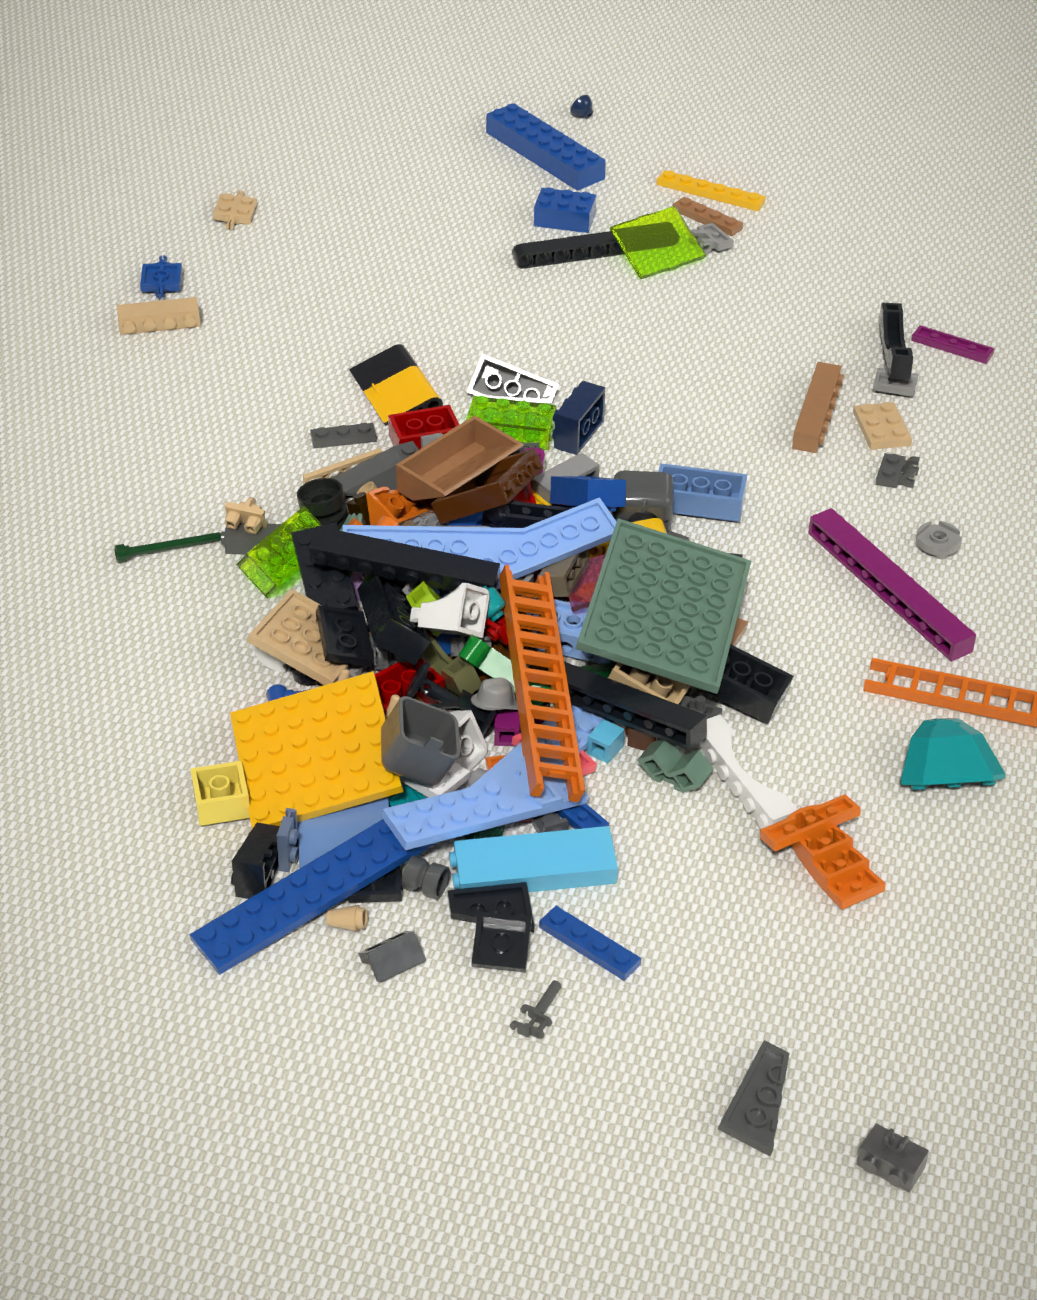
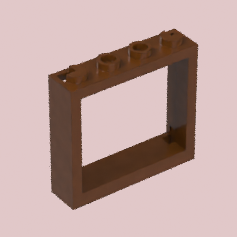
[431,448,543,524]

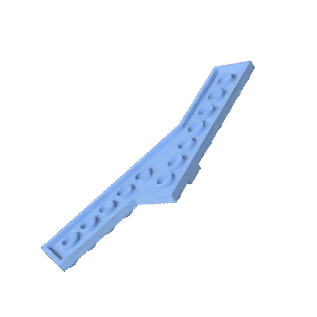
[342,497,616,593]
[382,705,614,850]

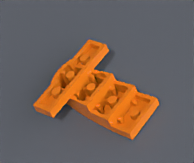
[760,794,886,910]

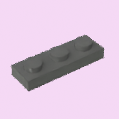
[310,423,377,449]

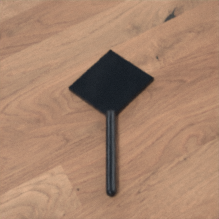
[429,689,488,723]

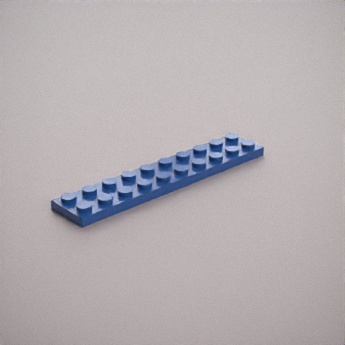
[190,819,438,975]

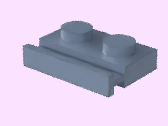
[277,808,299,872]

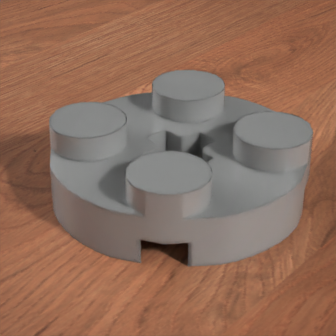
[916,521,962,559]

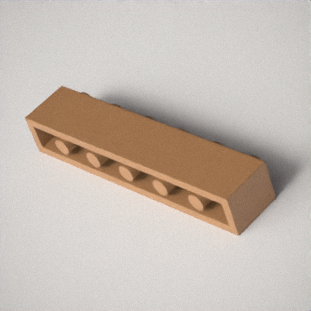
[792,362,844,453]

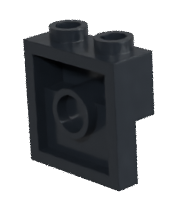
[471,910,532,973]

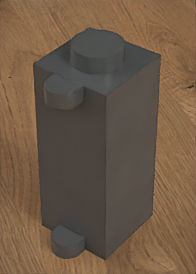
[221,523,282,556]

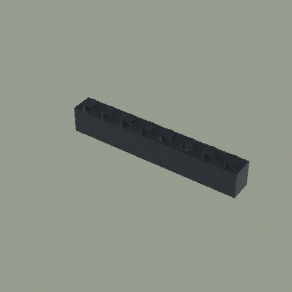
[309,526,500,591]
[527,662,707,751]

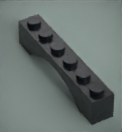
[879,302,913,381]

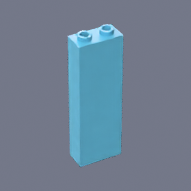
[449,826,618,892]

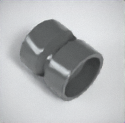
[402,855,450,899]

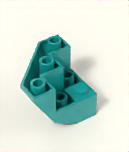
[901,718,1006,790]

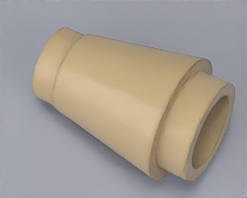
[326,905,368,932]

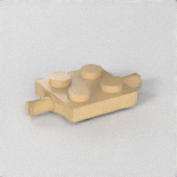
[213,190,257,230]

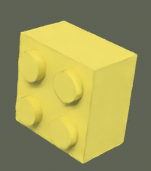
[190,761,250,826]

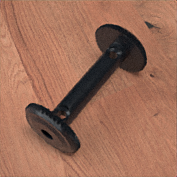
[405,662,497,735]

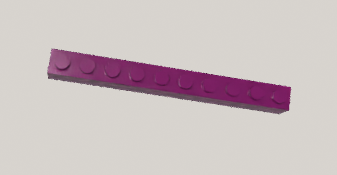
[808,508,976,662]

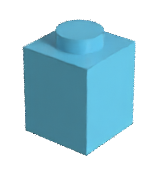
[587,719,625,764]

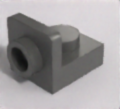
[532,811,569,833]

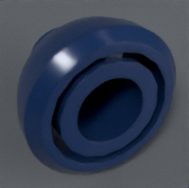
[570,95,594,119]

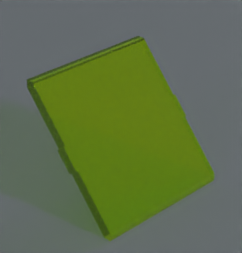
[609,206,707,279]

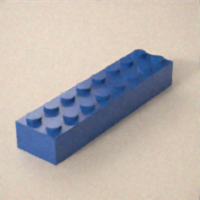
[486,103,606,191]

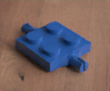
[140,255,182,298]

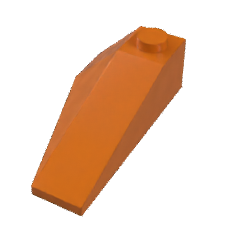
[366,487,437,526]

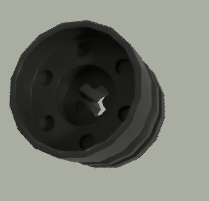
[297,478,349,530]

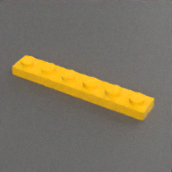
[657,170,766,211]

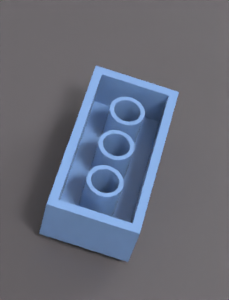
[658,463,747,522]

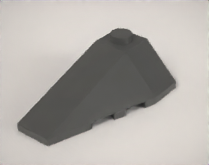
[332,441,419,496]

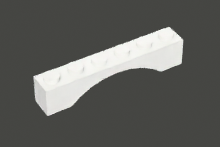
[695,715,798,829]

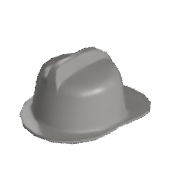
[471,677,518,710]

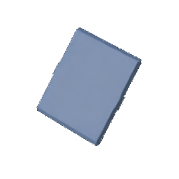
[298,796,389,869]

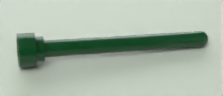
[114,532,221,563]

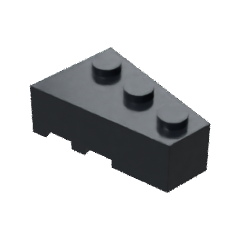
[231,822,280,899]

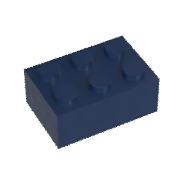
[552,380,606,455]

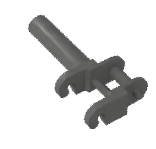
[509,980,562,1039]

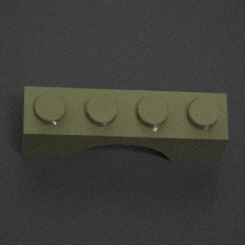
[420,635,482,697]

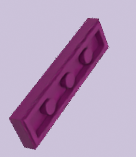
[911,325,995,364]

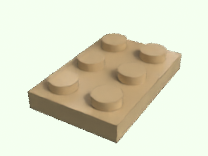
[853,402,912,450]

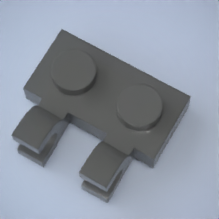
[876,453,920,488]

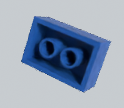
[534,187,596,233]
[550,476,626,511]

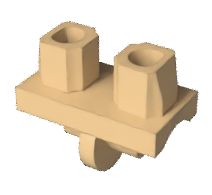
[224,497,268,535]

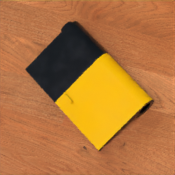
[349,344,443,426]

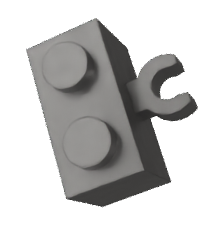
[857,1123,929,1193]

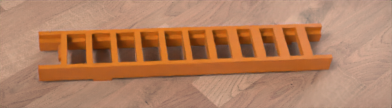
[499,565,585,803]

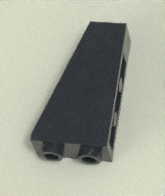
[488,500,572,528]

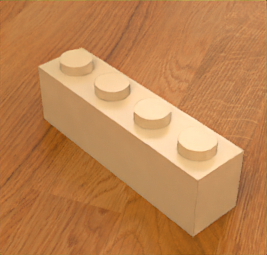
[116,297,200,335]

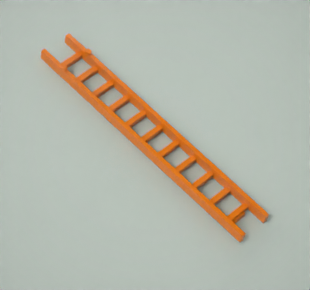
[863,658,1037,727]

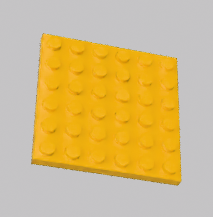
[230,671,404,829]

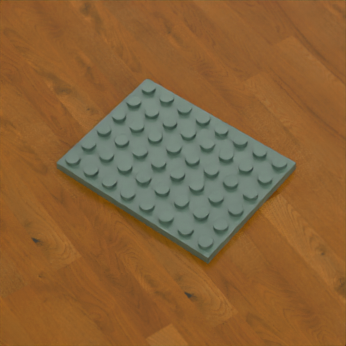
[575,518,751,694]

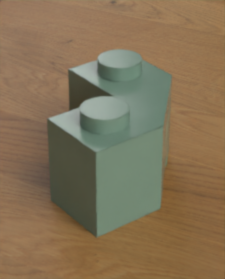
[637,739,714,793]

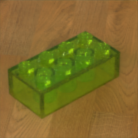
[466,396,557,451]
[236,506,322,599]

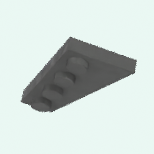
[718,1040,790,1156]

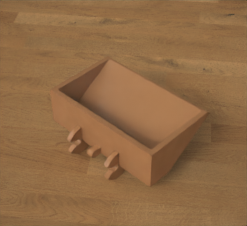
[396,415,524,501]

